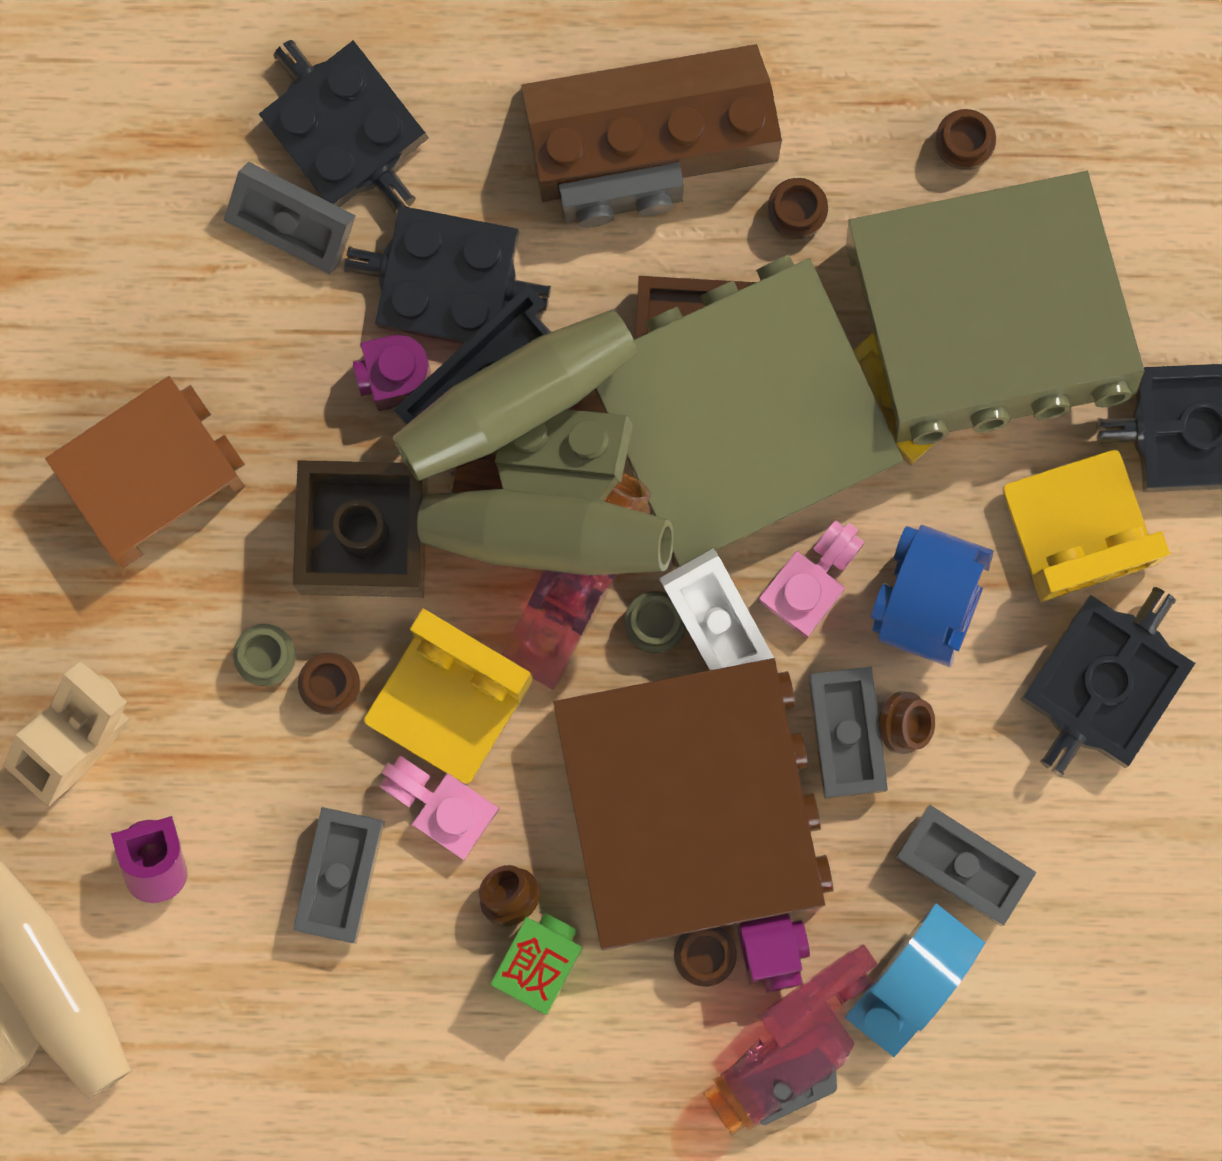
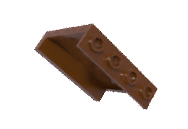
[553,658,834,951]

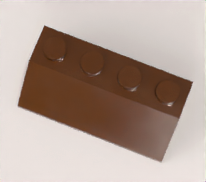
[521,44,782,202]

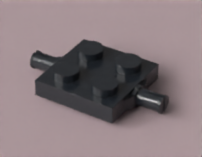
[259,40,429,214]
[344,205,551,344]
[1096,364,1222,492]
[1020,587,1196,776]

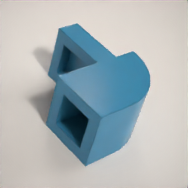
[845,903,986,1057]

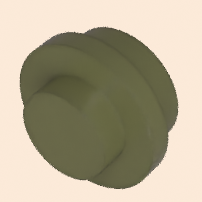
[625,591,686,653]
[233,624,296,686]

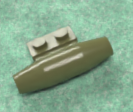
[392,309,638,481]
[417,409,674,576]

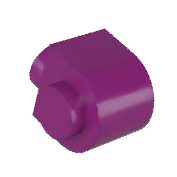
[353,335,431,411]
[111,816,188,903]
[737,913,810,993]

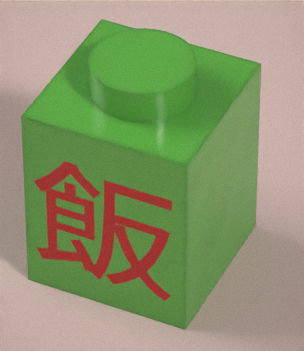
[490,912,583,1015]

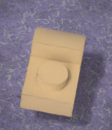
[3,660,129,807]

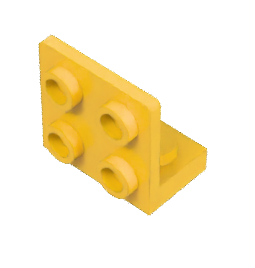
[1002,450,1170,603]
[364,608,533,785]

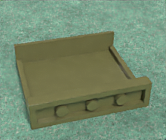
[846,170,1145,445]
[595,254,904,567]

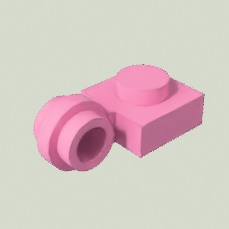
[758,520,865,639]
[379,756,500,861]

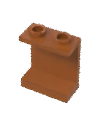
[45,376,245,568]

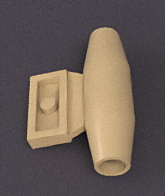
[0,860,132,1099]

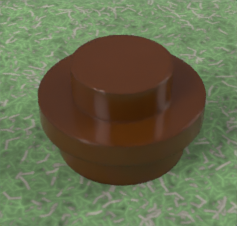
[935,109,996,170]
[767,178,828,239]
[298,652,361,715]
[879,691,935,754]
[479,865,541,927]
[674,927,737,987]

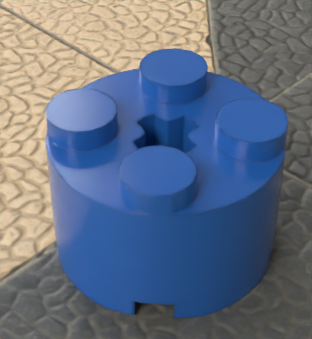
[871,525,994,667]

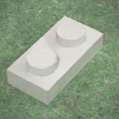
[659,548,774,670]

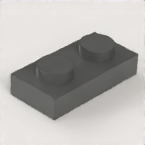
[224,162,356,274]
[559,162,684,228]
[808,667,888,799]
[895,805,1037,926]
[293,807,385,944]

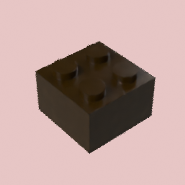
[293,460,428,598]

